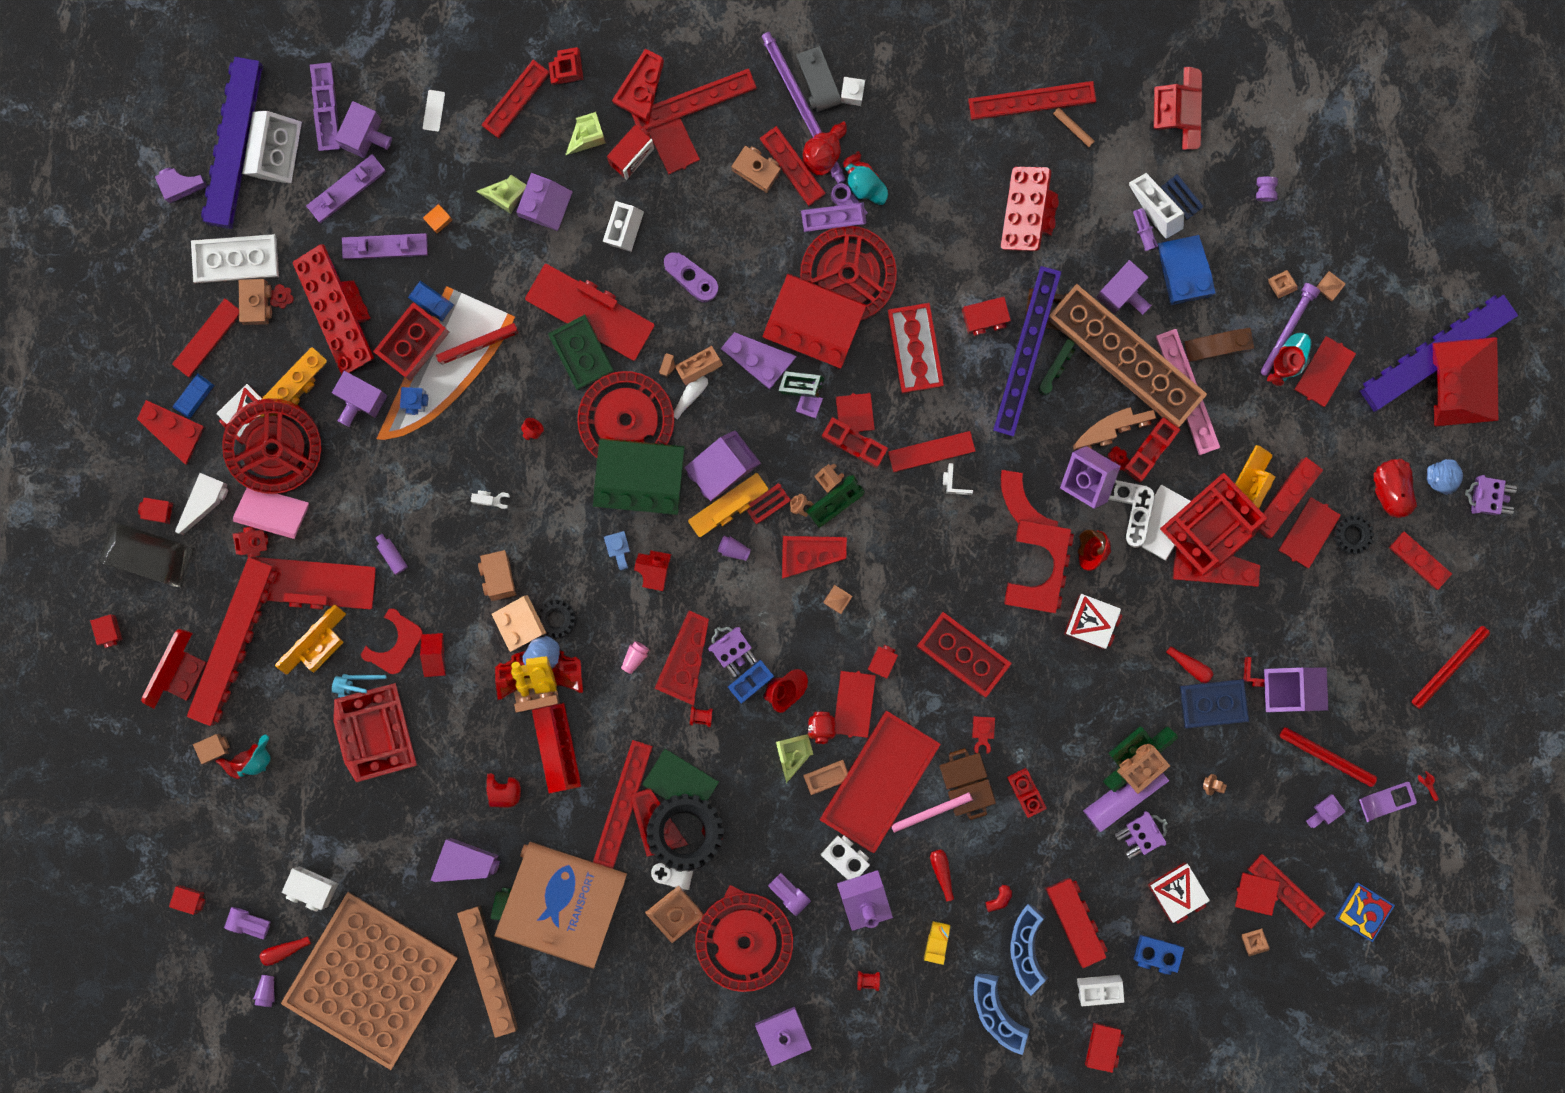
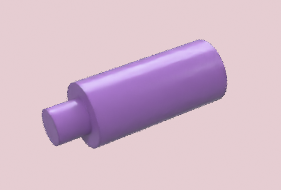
[376,534,408,575]

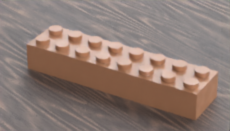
[1048,284,1207,428]

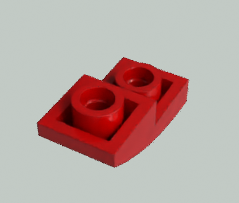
[1007,768,1047,818]

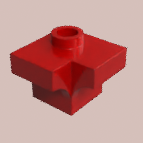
[549,47,583,85]
[634,550,671,591]

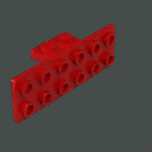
[293,244,374,375]
[525,264,655,361]
[254,557,376,609]

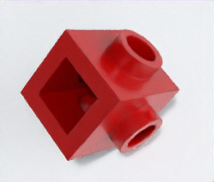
[232,526,268,557]

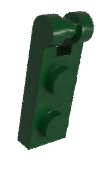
[1038,339,1075,396]
[806,475,865,528]

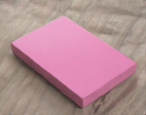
[233,488,309,539]

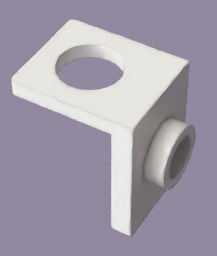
[943,463,973,495]

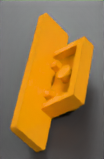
[261,347,327,416]
[1235,445,1275,509]
[688,473,768,537]
[275,605,346,675]

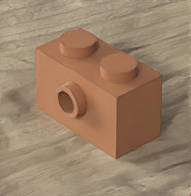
[731,146,781,193]
[239,279,272,325]
[478,550,516,601]

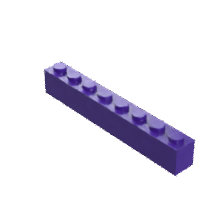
[201,57,263,229]
[993,266,1061,437]
[1360,295,1518,412]

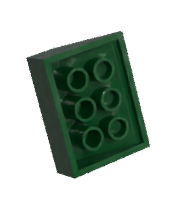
[593,438,684,515]

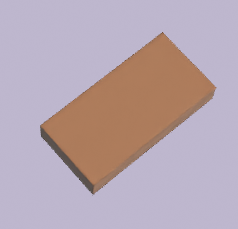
[803,760,848,795]

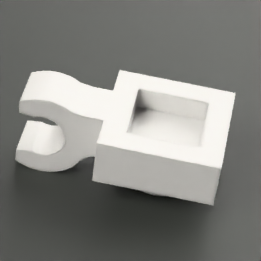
[471,491,510,509]

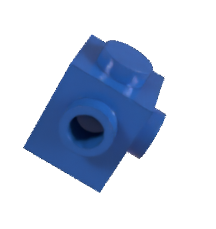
[400,387,429,415]

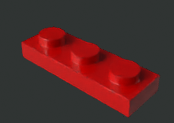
[1389,532,1452,590]

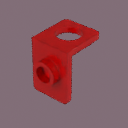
[1244,657,1265,687]

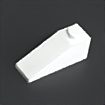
[1129,173,1184,239]
[175,473,228,535]

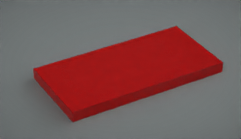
[819,711,941,853]

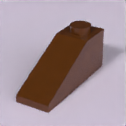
[1184,328,1254,362]

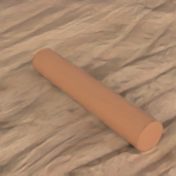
[1053,108,1095,147]

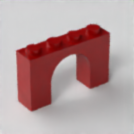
[1004,520,1074,613]

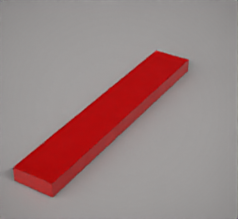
[631,68,757,131]
[968,81,1096,121]
[593,740,653,869]

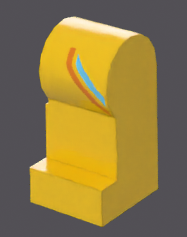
[924,921,950,965]

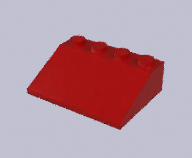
[762,274,867,369]

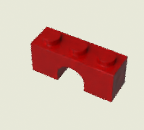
[822,417,888,469]
[1123,417,1180,483]

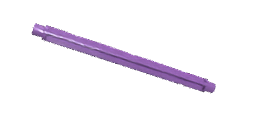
[762,32,846,184]

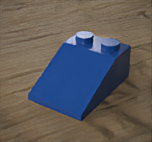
[1157,235,1215,305]

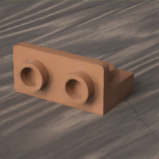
[675,346,723,385]
[514,688,560,712]
[1117,744,1170,794]

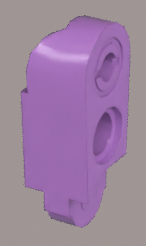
[664,252,718,302]

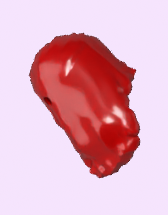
[1374,458,1417,518]

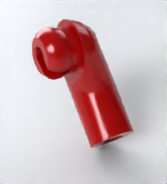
[985,885,1012,912]

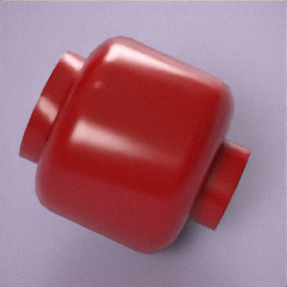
[808,712,836,744]

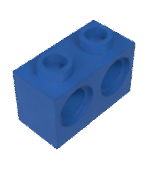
[728,660,774,704]
[1134,935,1184,975]

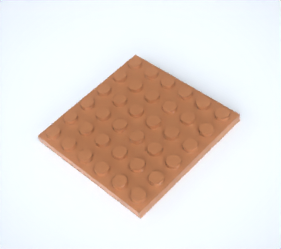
[281,892,458,1070]

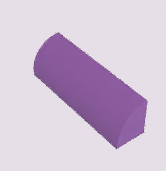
[1083,773,1169,832]

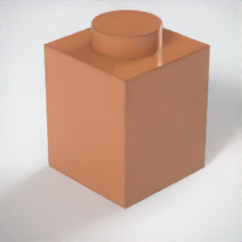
[193,734,230,764]

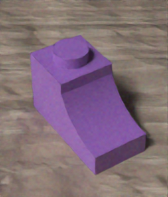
[155,168,207,203]

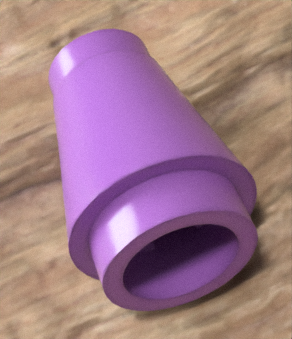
[718,536,751,561]
[253,975,275,1007]

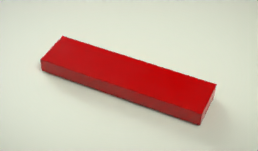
[482,59,550,139]
[759,126,826,207]
[172,298,239,378]
[436,323,519,365]
[888,431,975,473]
[1247,854,1326,929]

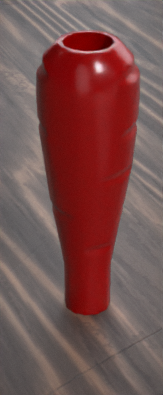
[1166,646,1214,683]
[930,849,954,901]
[260,936,311,966]

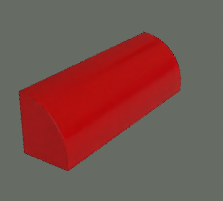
[532,703,581,793]

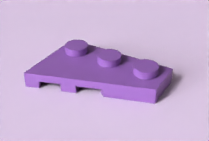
[721,332,797,390]

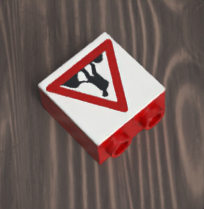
[607,125,654,180]
[216,384,262,445]
[1064,594,1122,649]
[1148,863,1210,924]

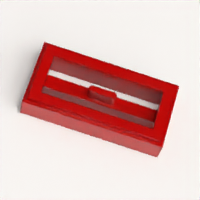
[746,483,791,525]

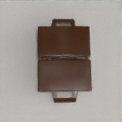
[939,748,996,820]

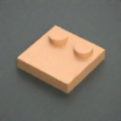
[492,595,546,652]

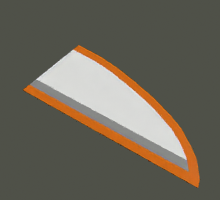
[377,286,515,440]

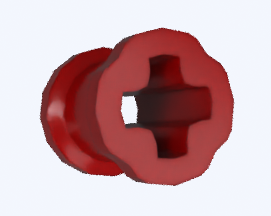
[689,706,713,727]
[857,971,880,991]

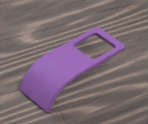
[1359,782,1417,822]

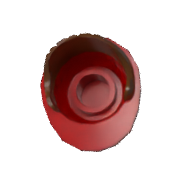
[1077,529,1111,571]

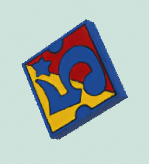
[1335,883,1395,942]

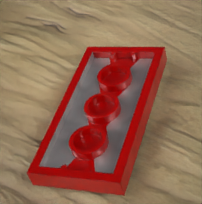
[888,303,944,394]

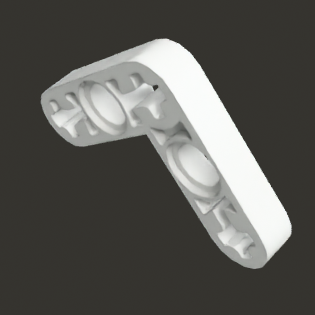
[1108,480,1154,548]

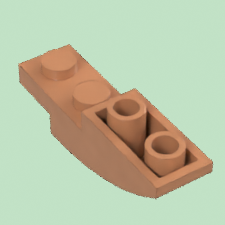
[1073,407,1156,450]

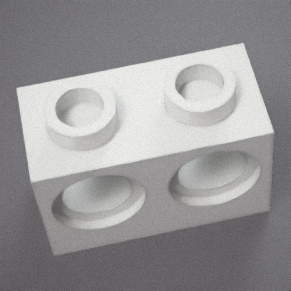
[821,835,870,880]

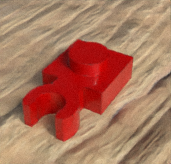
[972,716,995,754]

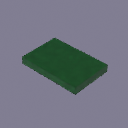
[548,314,615,390]
[642,749,719,818]

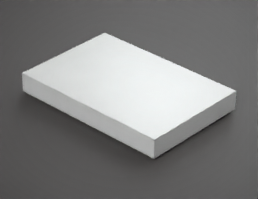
[1130,485,1191,561]

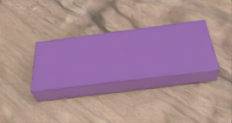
[801,202,866,232]

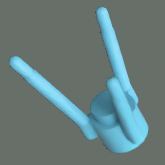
[332,674,387,697]

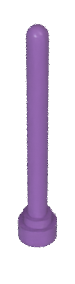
[1261,283,1320,376]

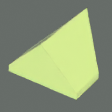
[566,112,605,155]
[476,175,526,213]
[776,734,813,783]

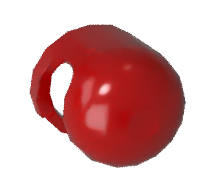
[487,773,521,808]

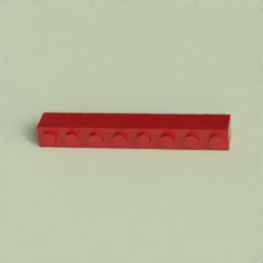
[187,557,277,726]

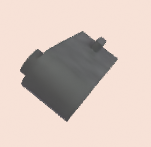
[796,46,842,112]

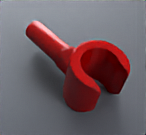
[1418,771,1439,801]

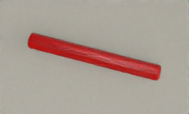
[1412,626,1490,709]
[1280,728,1377,787]

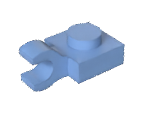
[604,531,630,570]

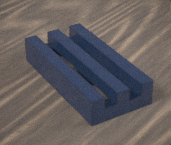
[1160,174,1204,221]

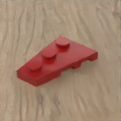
[612,49,664,122]
[137,400,205,465]
[782,536,847,579]
[629,788,688,857]

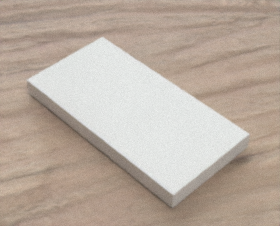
[191,234,279,283]

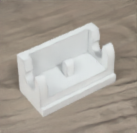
[1077,975,1124,1006]

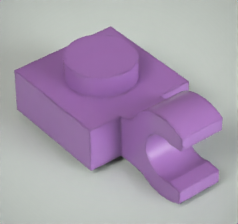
[796,381,823,419]
[1306,794,1345,828]

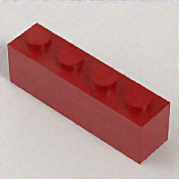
[1258,457,1323,539]
[1046,878,1107,968]

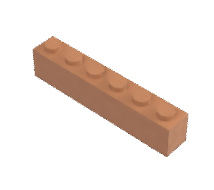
[457,905,518,1038]

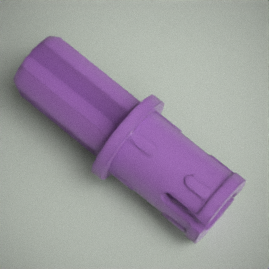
[1133,208,1158,251]

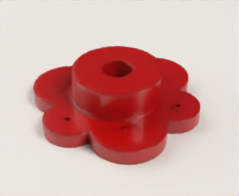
[270,284,293,309]
[1108,446,1129,470]

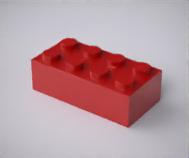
[916,612,1012,698]

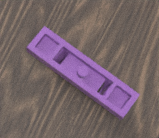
[306,154,386,223]
[342,233,428,260]

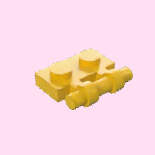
[511,656,557,697]

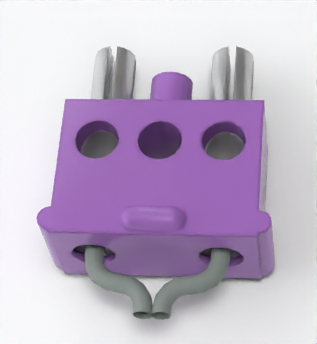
[1465,475,1517,515]
[708,627,757,677]
[1115,810,1168,859]

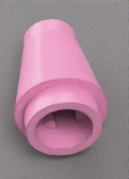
[621,641,649,674]

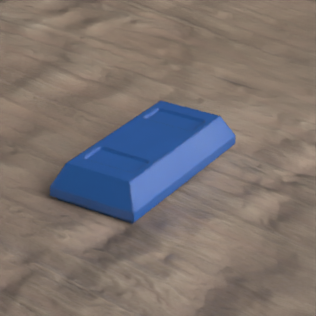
[408,281,454,321]
[173,373,215,420]

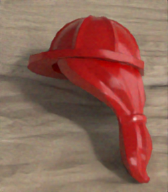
[803,121,847,175]

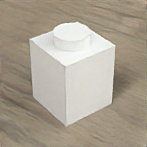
[841,77,865,106]

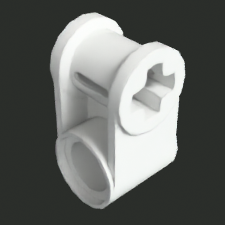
[651,863,693,890]

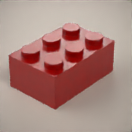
[373,302,450,381]

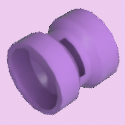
[1256,177,1278,201]

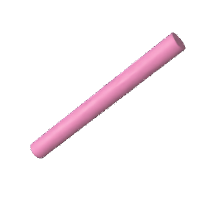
[891,792,973,833]

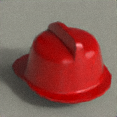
[763,669,808,713]

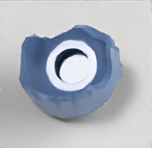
[1427,459,1463,495]
[523,636,560,669]

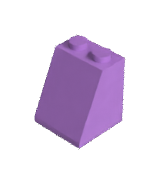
[684,431,761,501]
[1264,668,1328,712]
[431,838,500,882]

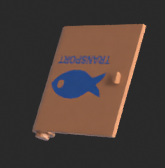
[495,842,627,969]

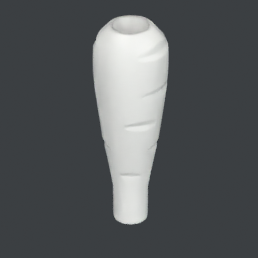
[674,376,708,420]

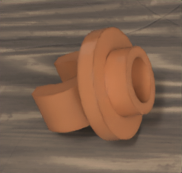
[790,494,814,517]
[1203,774,1227,796]

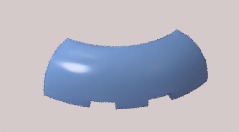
[1010,904,1048,996]
[974,974,1030,1055]

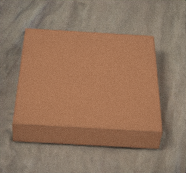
[646,886,704,943]

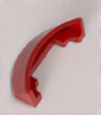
[495,651,583,700]

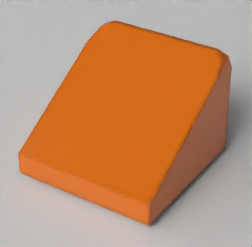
[423,204,452,233]

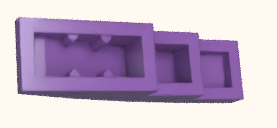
[310,62,340,151]

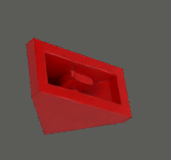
[420,633,446,677]

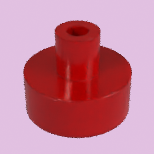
[521,418,544,440]

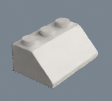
[242,111,302,183]

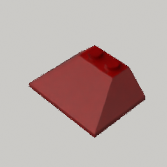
[1433,337,1498,426]
[1160,473,1268,575]
[333,683,417,782]

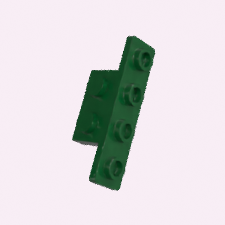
[1103,726,1178,792]

